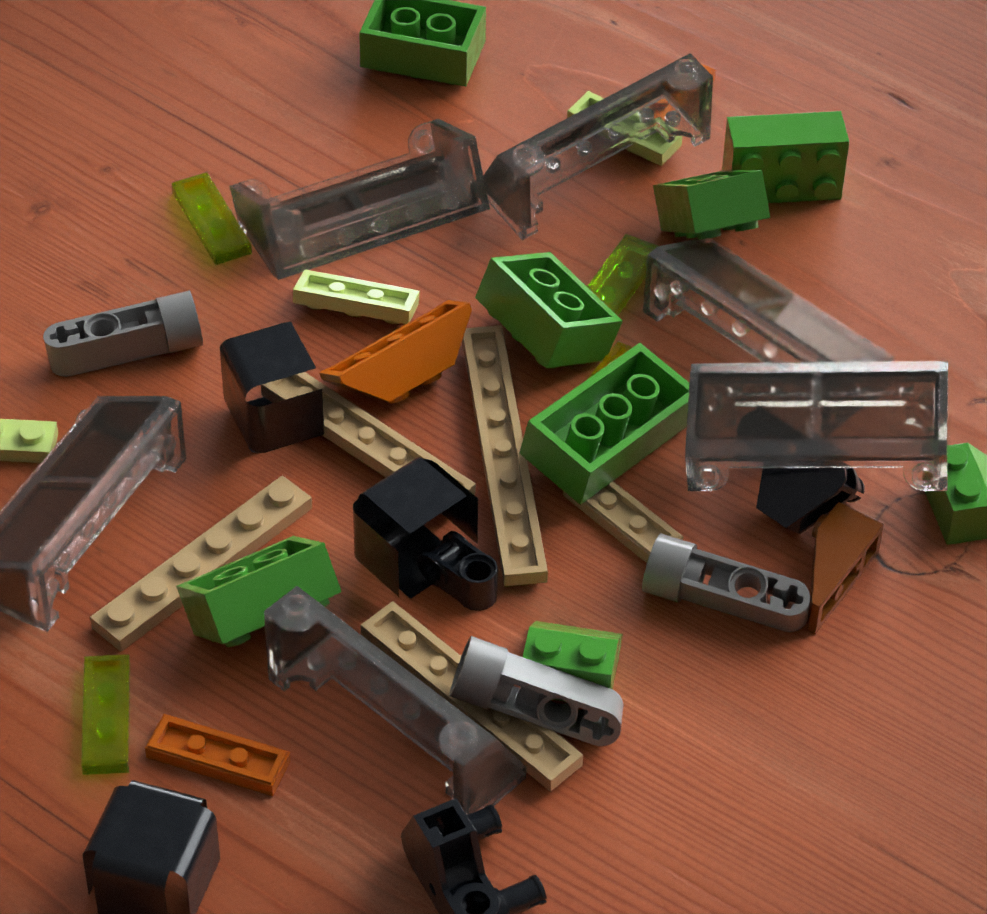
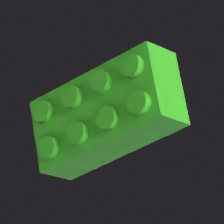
[519,343,701,505]

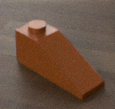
[808,502,884,634]

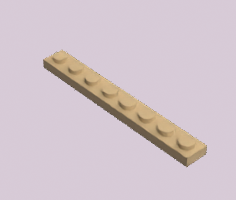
[462,325,548,586]

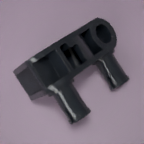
[735,407,865,534]
[401,798,547,914]

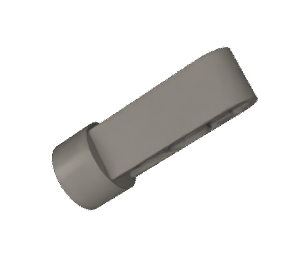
[43,290,203,377]
[642,533,810,632]
[449,636,624,746]

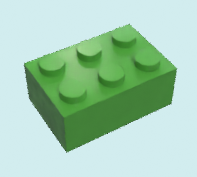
[359,0,486,87]
[722,111,849,203]
[653,170,771,240]
[475,252,623,368]
[176,536,342,647]

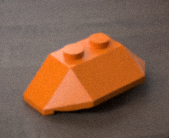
[319,300,472,404]

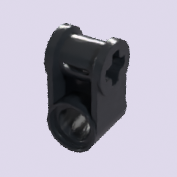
[417,531,498,611]

